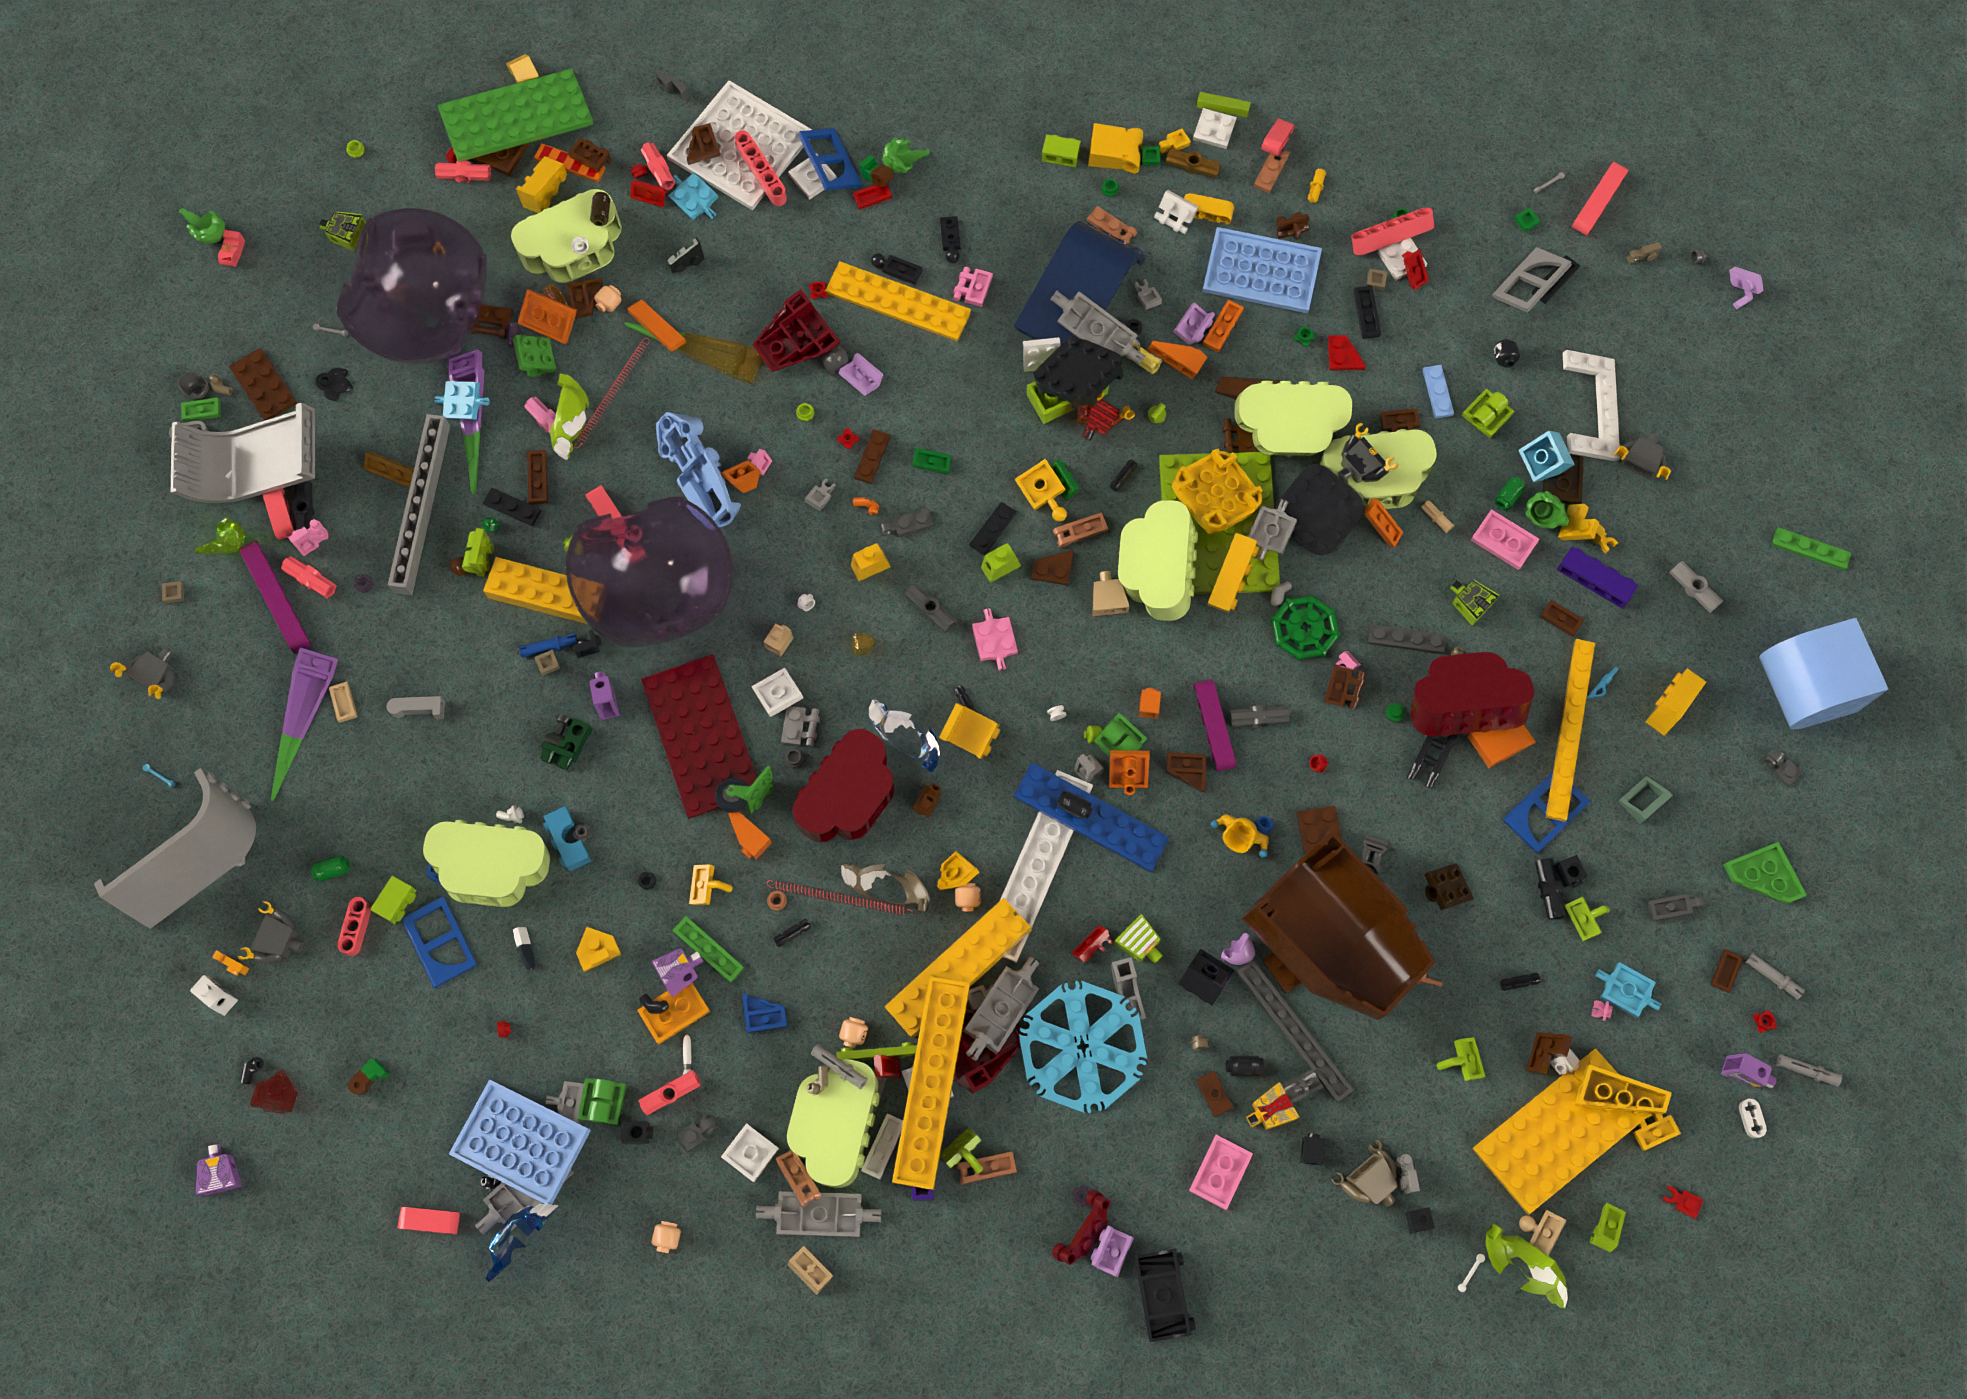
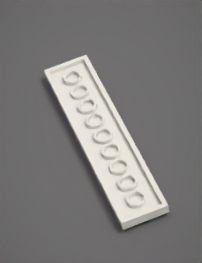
[1000,770,1093,963]

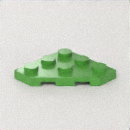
[1724,842,1807,904]

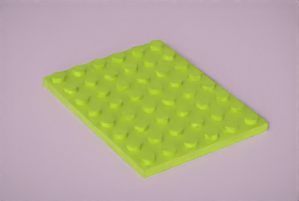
[1159,452,1280,594]

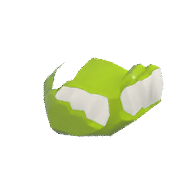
[550,373,589,460]
[1486,1224,1568,1308]

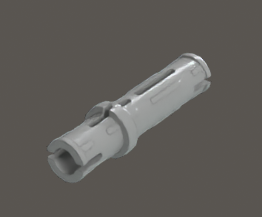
[1745,953,1805,1000]
[811,1044,868,1090]
[1776,1054,1842,1087]

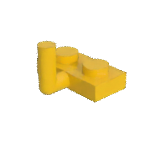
[689,864,733,906]

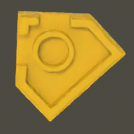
[937,851,979,890]
[576,927,621,972]

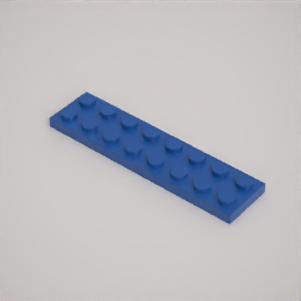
[1013,763,1169,872]

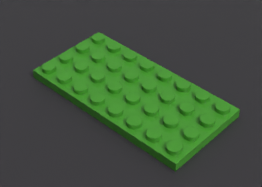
[437,68,594,162]

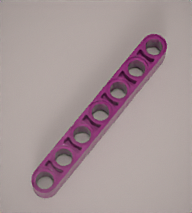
[239,540,312,654]

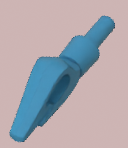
[1586,667,1619,699]

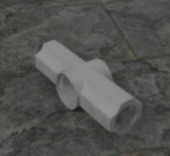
[1669,561,1723,613]

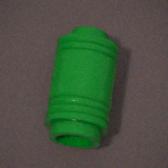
[1495,477,1526,511]
[311,855,350,882]

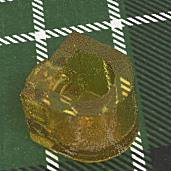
[850,633,875,656]

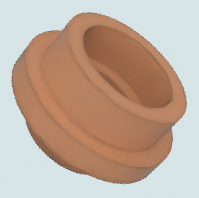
[767,891,787,911]

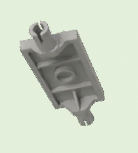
[1050,290,1145,365]
[964,957,1039,1060]
[475,1169,574,1235]
[756,1191,882,1237]

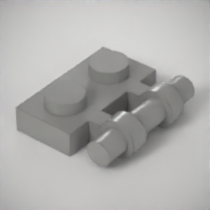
[781,706,820,747]
[1395,1154,1420,1195]

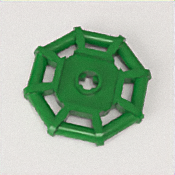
[1270,594,1341,661]

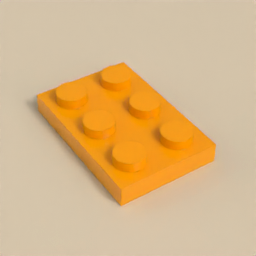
[637,982,710,1045]

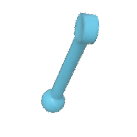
[142,764,176,788]

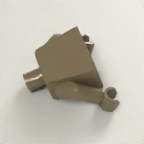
[1331,1140,1397,1207]

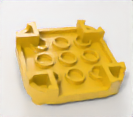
[1171,448,1263,534]

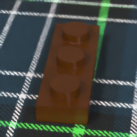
[854,429,891,485]
[527,450,548,505]

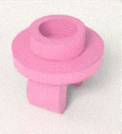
[1592,1000,1613,1021]

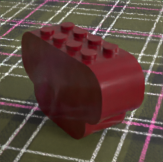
[1410,652,1534,736]
[793,729,894,842]

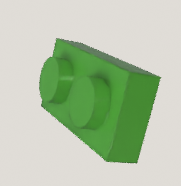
[181,397,221,422]

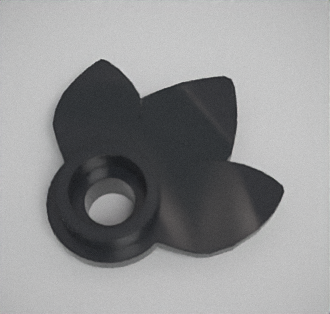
[316,368,353,402]

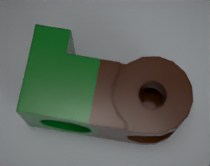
[859,155,894,187]
[348,1058,390,1095]

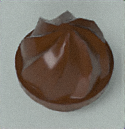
[449,556,466,576]

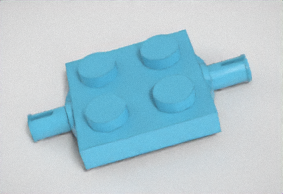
[668,173,719,220]
[434,381,490,420]
[1595,962,1662,1018]

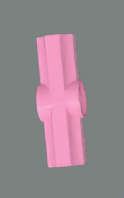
[524,397,556,434]

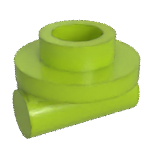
[1148,403,1166,423]

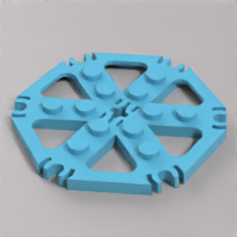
[1019,981,1147,1113]

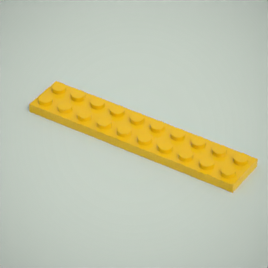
[892,977,970,1190]

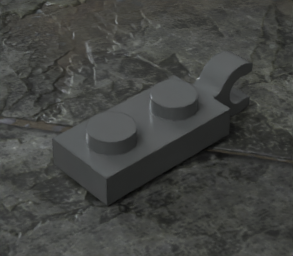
[881,508,933,537]
[1647,894,1705,922]

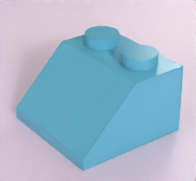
[1519,431,1575,482]

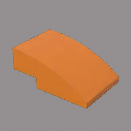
[1467,724,1536,769]

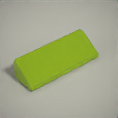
[1196,92,1251,118]

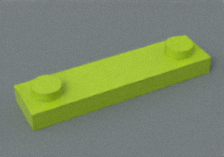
[837,1042,917,1061]

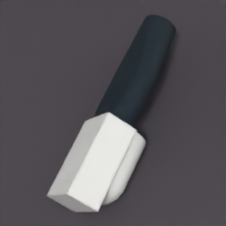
[513,927,535,971]

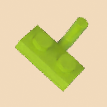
[1564,897,1610,941]
[1437,1037,1485,1081]
[940,1127,983,1173]

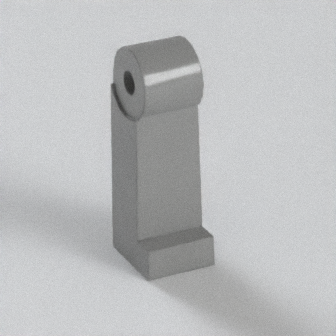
[386,696,445,719]

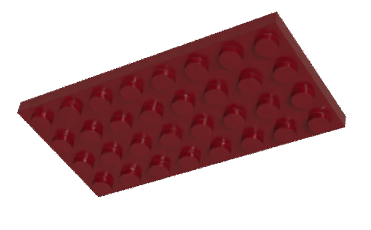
[641,654,757,819]

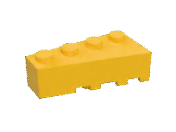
[1207,533,1259,614]
[1574,1064,1672,1114]

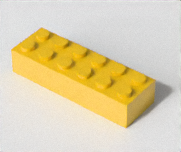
[483,557,607,626]

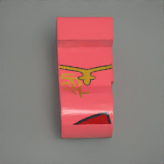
[218,230,245,267]

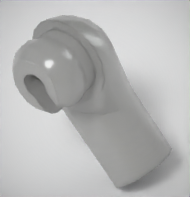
[1270,581,1292,607]

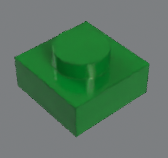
[1142,146,1160,166]
[1514,208,1540,233]

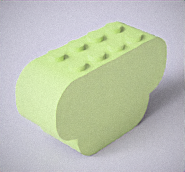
[511,189,622,283]
[1235,381,1352,456]
[1319,429,1437,509]
[1118,500,1198,621]
[423,820,550,907]
[787,1059,881,1188]

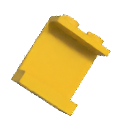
[939,703,1000,759]

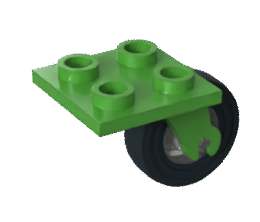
[715,766,774,814]

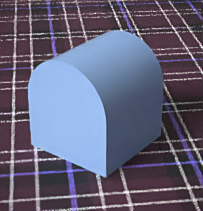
[1759,618,1888,730]

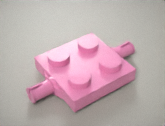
[972,608,1018,671]

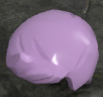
[1221,933,1255,965]

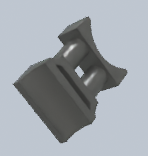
[1360,834,1389,874]

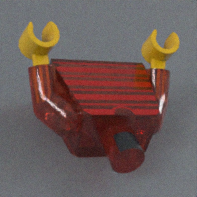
[1077,392,1135,441]

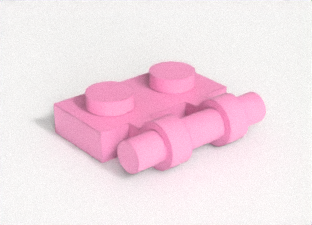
[953,267,993,307]
[288,519,328,556]

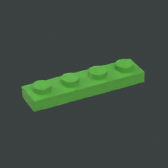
[1771,527,1851,571]
[672,916,745,983]

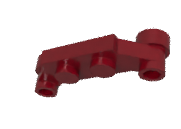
[1052,1189,1110,1265]

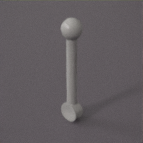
[1534,172,1565,193]
[313,324,349,337]

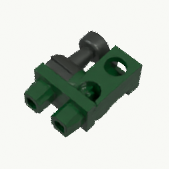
[540,713,593,770]

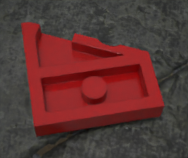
[1327,335,1365,371]

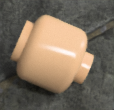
[594,285,621,312]
[955,883,981,911]
[839,1017,868,1048]
[651,1221,681,1253]

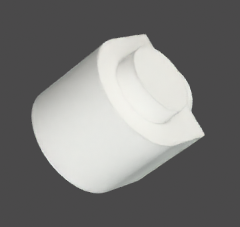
[1550,1049,1580,1075]

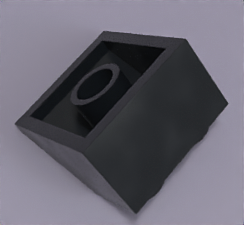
[1178,949,1234,1006]

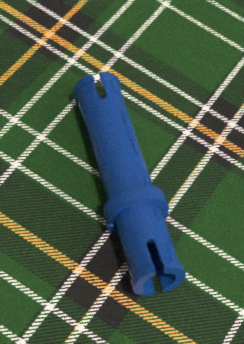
[519,633,578,658]

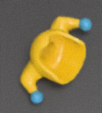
[1211,814,1269,858]

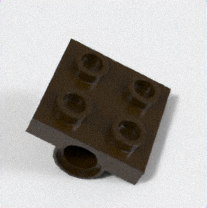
[1424,863,1474,911]

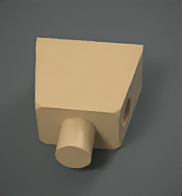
[1092,571,1129,616]

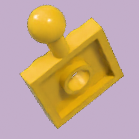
[1015,459,1067,522]

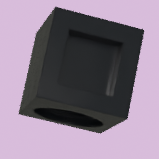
[1555,855,1588,888]
[621,1121,653,1144]
[1300,1133,1325,1166]
[1405,1207,1435,1234]

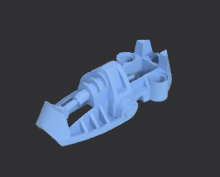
[656,412,741,528]

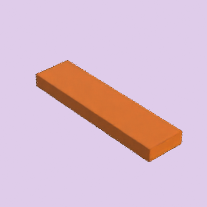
[627,299,686,352]

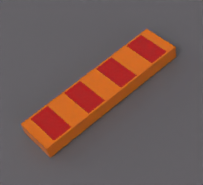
[534,143,606,183]

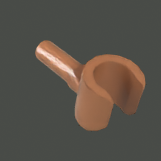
[1417,974,1442,987]

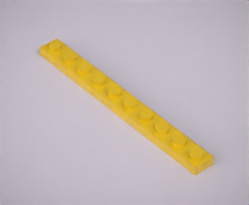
[1545,639,1595,822]

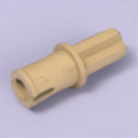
[1421,500,1455,533]

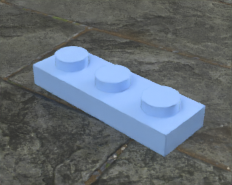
[1423,365,1454,419]

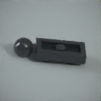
[940,216,961,263]
[871,253,923,285]

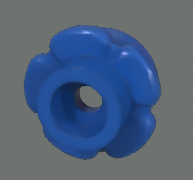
[1255,816,1273,835]

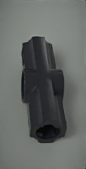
[292,481,315,531]
[1535,858,1566,920]

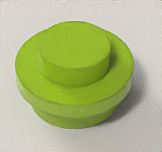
[346,140,365,158]
[796,403,814,421]

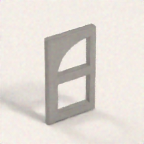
[1492,247,1572,313]

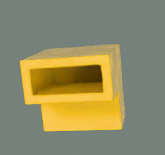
[506,54,539,83]

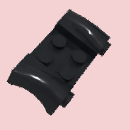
[1134,1248,1196,1342]

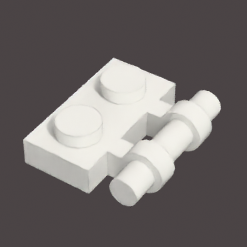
[1154,190,1199,234]

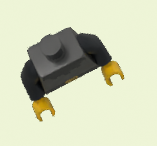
[1338,423,1399,483]

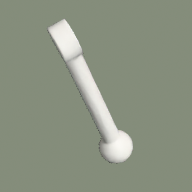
[1458,1254,1485,1292]

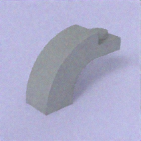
[1111,957,1146,1020]

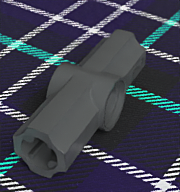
[905,583,957,633]
[1229,705,1290,728]

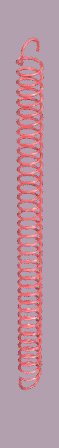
[574,338,650,448]
[767,880,913,915]

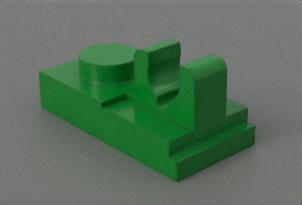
[912,448,951,475]
[1051,460,1080,501]

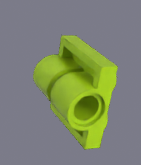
[1461,388,1515,438]
[462,528,494,577]

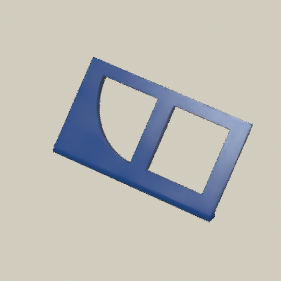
[798,128,863,191]
[1503,772,1591,853]
[401,896,477,988]

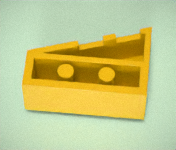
[516,156,567,213]
[1645,668,1706,736]

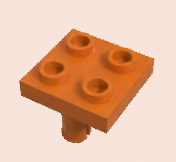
[1109,750,1150,795]

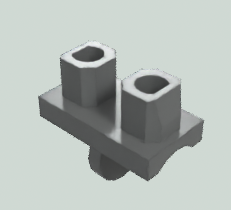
[1282,1069,1323,1104]

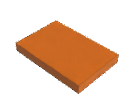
[517,289,577,344]

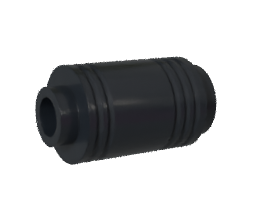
[1056,790,1093,821]
[1226,1056,1264,1077]

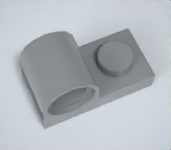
[1074,754,1104,783]

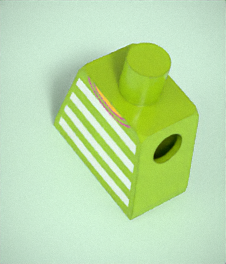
[1114,914,1163,964]

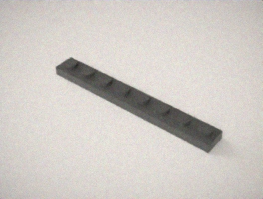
[1236,960,1354,1103]

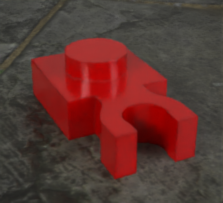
[1662,1186,1704,1219]

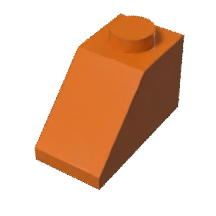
[721,460,761,494]

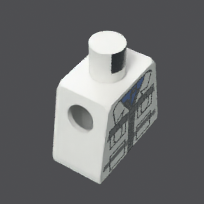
[190,975,238,1016]

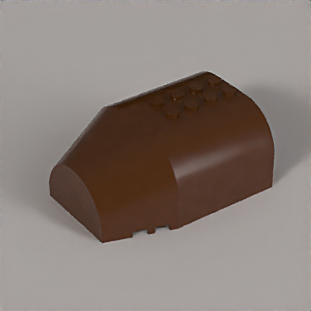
[1241,831,1435,1020]

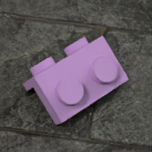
[1173,302,1215,345]
[839,353,883,396]
[1091,1225,1134,1277]

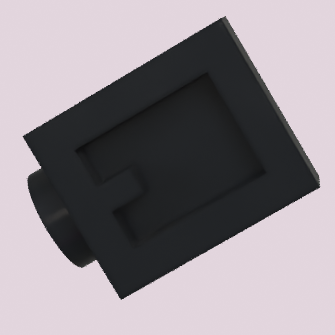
[573,629,602,658]

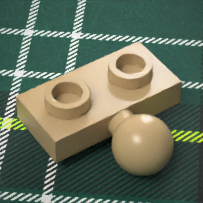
[1519,1210,1566,1256]

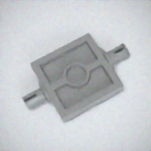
[1248,499,1297,561]

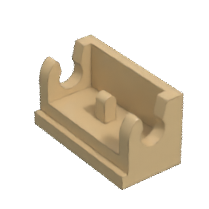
[788,1246,833,1295]

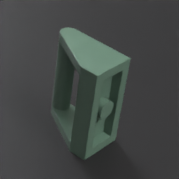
[1618,776,1673,824]

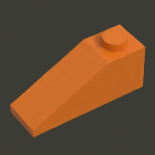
[1147,341,1207,380]
[728,812,772,860]

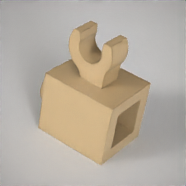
[763,624,793,656]

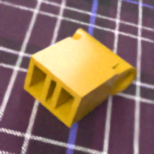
[1088,123,1143,174]

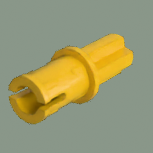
[1307,169,1326,203]

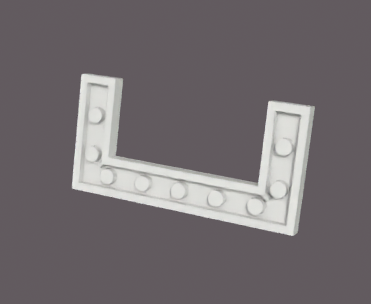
[1563,350,1620,461]

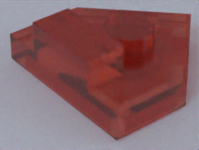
[250,1069,298,1114]

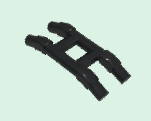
[1407,734,1458,789]

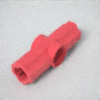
[641,142,675,190]
[435,160,491,183]
[281,556,337,599]
[638,1070,701,1115]

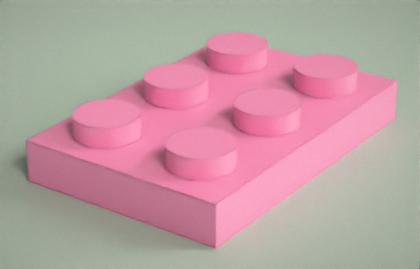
[1471,509,1539,570]
[1189,1135,1253,1210]

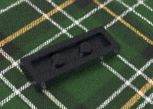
[1531,255,1580,304]
[1353,286,1381,339]
[483,488,541,527]
[969,502,1017,556]

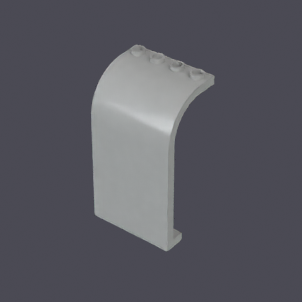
[170,403,315,503]
[94,768,256,929]

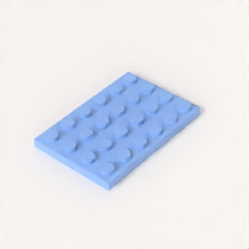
[1202,227,1322,314]
[449,1079,591,1205]

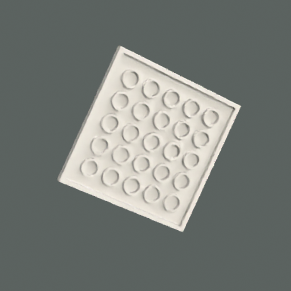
[667,81,812,210]

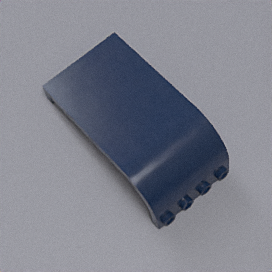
[1014,221,1145,345]

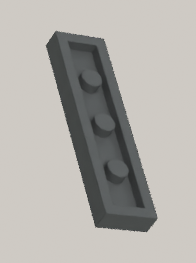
[1367,624,1446,654]

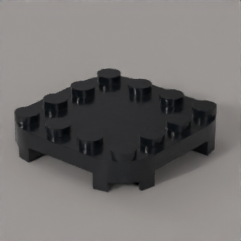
[1033,336,1124,410]
[1275,464,1366,556]

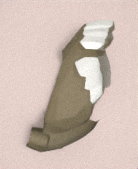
[841,864,930,912]

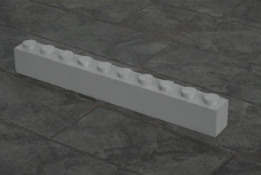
[388,414,450,595]

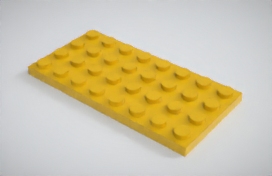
[1472,1048,1652,1215]

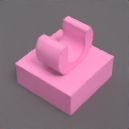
[747,449,772,475]
[1336,651,1361,670]

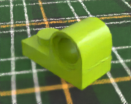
[1590,1203,1626,1253]

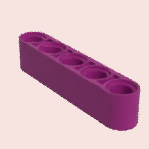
[1193,679,1236,772]

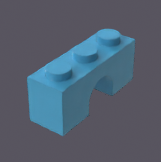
[543,806,591,871]

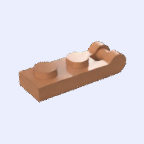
[1253,150,1290,194]
[1087,206,1137,244]
[1053,512,1108,548]
[776,1150,821,1207]
[956,1152,1017,1185]

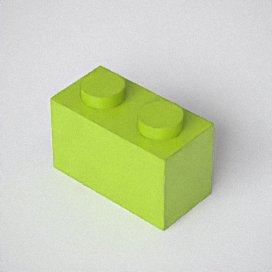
[1042,134,1081,168]
[370,876,417,924]

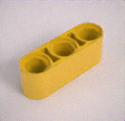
[1184,193,1235,225]

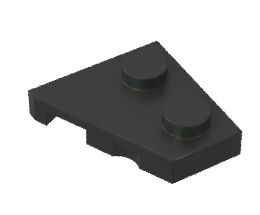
[667,237,705,274]

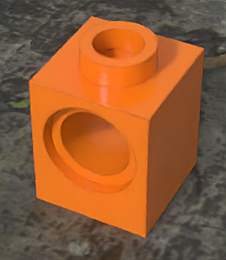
[1139,688,1161,719]

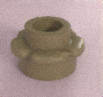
[1190,1035,1209,1051]

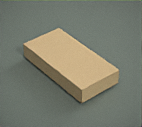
[329,681,358,723]

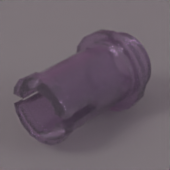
[506,324,521,348]

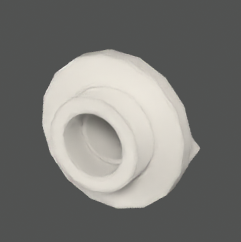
[496,805,524,823]

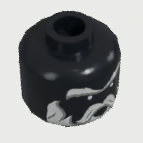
[1494,339,1520,368]

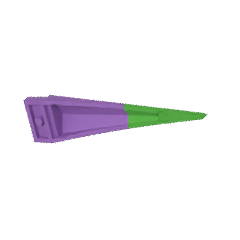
[449,349,485,494]
[271,648,338,801]

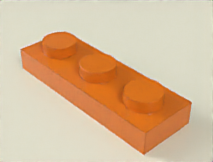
[1203,300,1244,353]
[1363,498,1403,547]

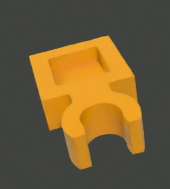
[212,950,250,976]

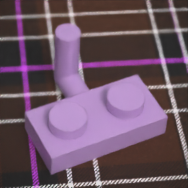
[1729,267,1764,309]

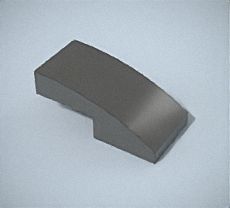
[655,71,689,101]

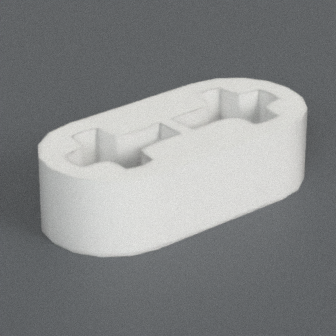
[1739,1099,1767,1138]

